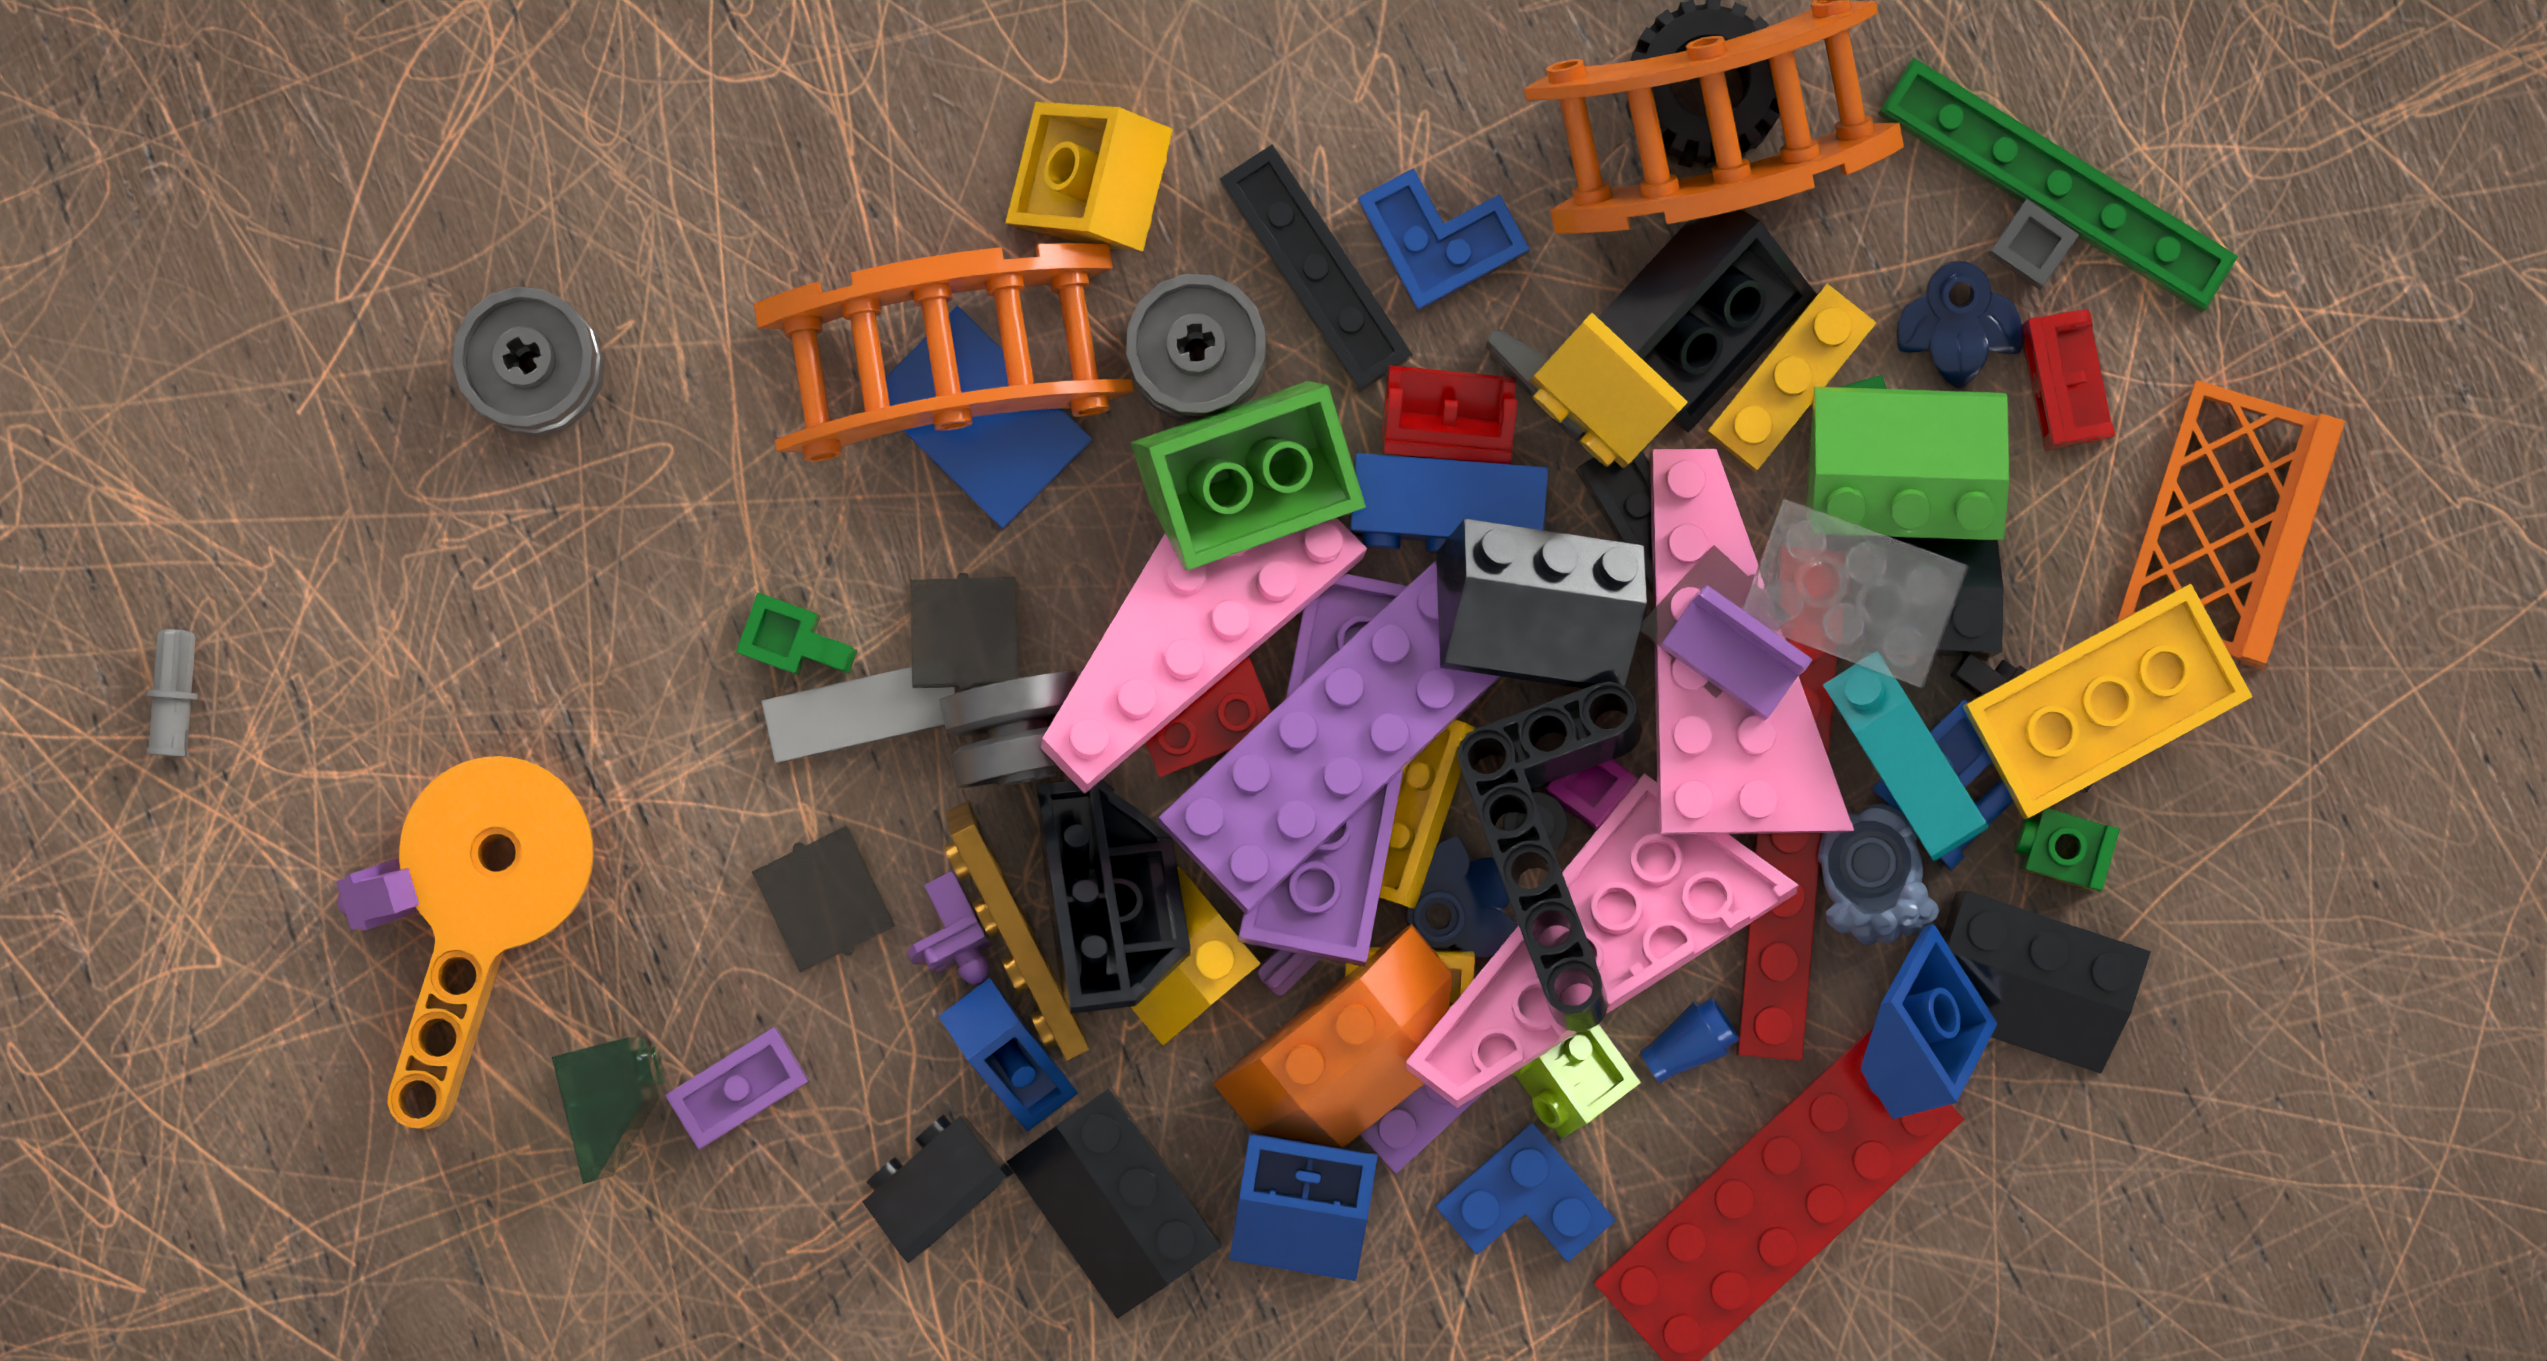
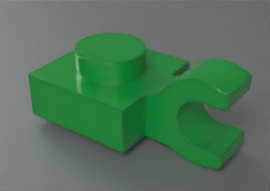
[736,593,858,676]

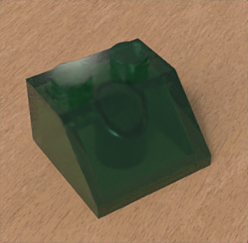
[552,1036,665,1184]

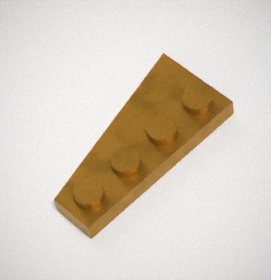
[944,801,1090,1061]

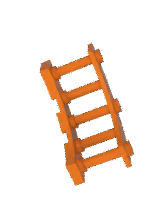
[1524,0,1904,234]
[754,243,1134,462]

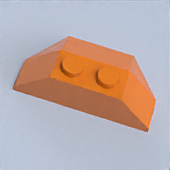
[1213,923,1452,1148]

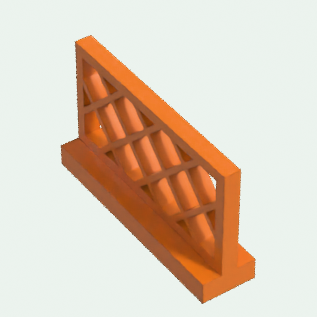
[2117,380,2345,671]

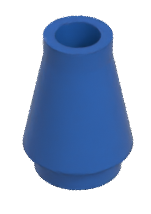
[1640,997,1740,1083]

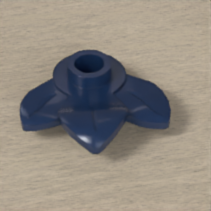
[1897,260,2024,389]
[1406,836,1520,957]

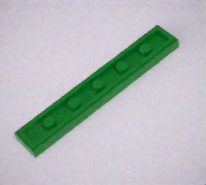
[1878,57,2238,313]

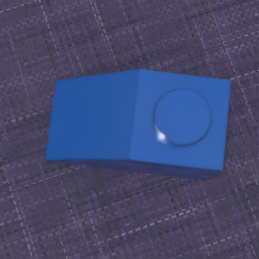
[938,978,1078,1132]

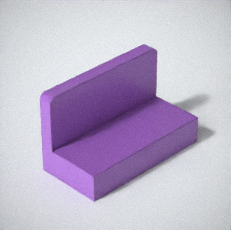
[1660,585,1812,721]

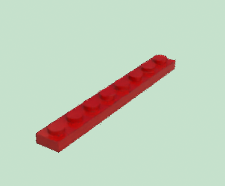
[1736,546,1846,1061]

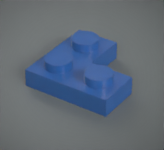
[1357,168,1530,312]
[1435,1122,1616,1262]

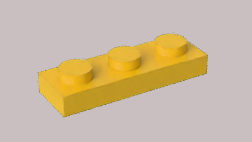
[1706,283,1876,473]
[1379,720,1476,909]

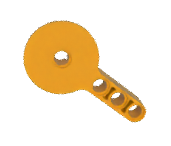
[387,756,594,1130]

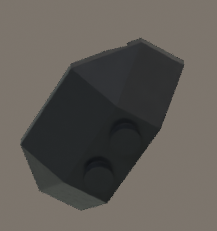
[1036,779,1191,1014]

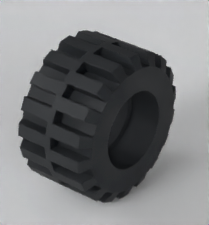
[1626,0,1779,169]

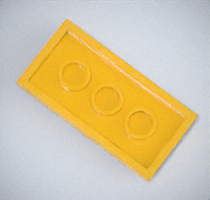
[1962,584,2253,819]

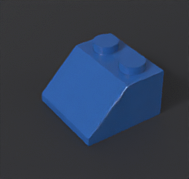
[1860,924,1998,1119]

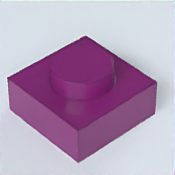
[1546,759,1637,831]

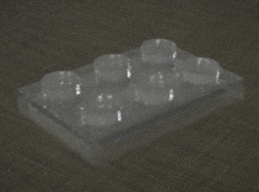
[1742,498,1969,688]

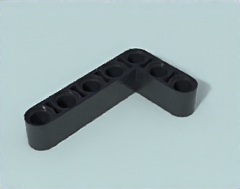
[1458,682,1642,1032]

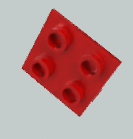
[1145,656,1271,778]

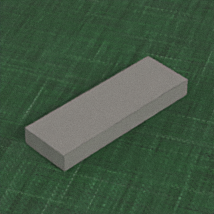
[762,659,957,764]

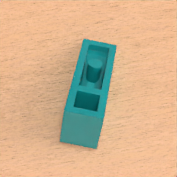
[1823,651,1989,861]

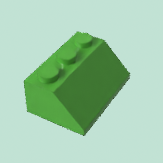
[1130,381,1366,571]
[1805,387,2009,540]

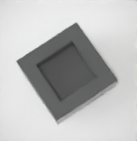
[1988,199,2079,290]

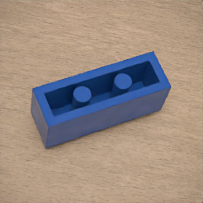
[1350,453,1548,553]

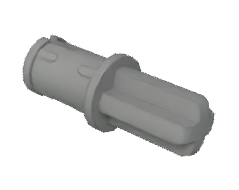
[146,629,198,757]

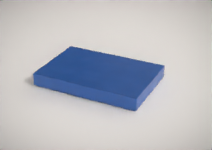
[886,305,1093,531]

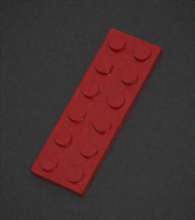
[1593,1025,1965,1361]

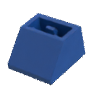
[1229,1133,1378,1281]

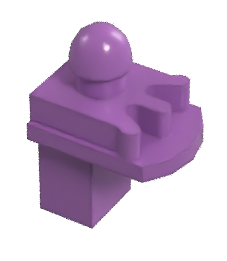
[336,858,420,931]
[907,871,992,985]

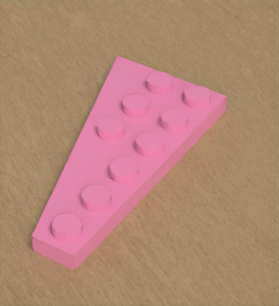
[1650,449,1854,835]
[1040,518,1367,793]
[1406,773,1798,1108]

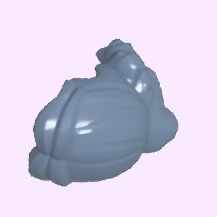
[1818,804,1939,945]

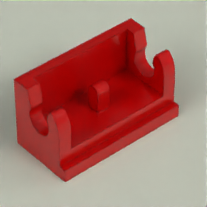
[2022,309,2115,451]
[1381,365,1518,465]

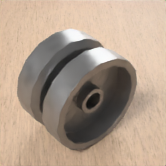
[1126,274,1266,422]
[452,287,605,437]
[939,671,1078,789]

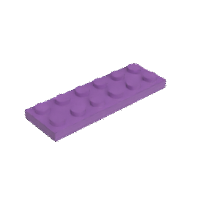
[1157,561,1501,915]
[1238,574,1408,967]

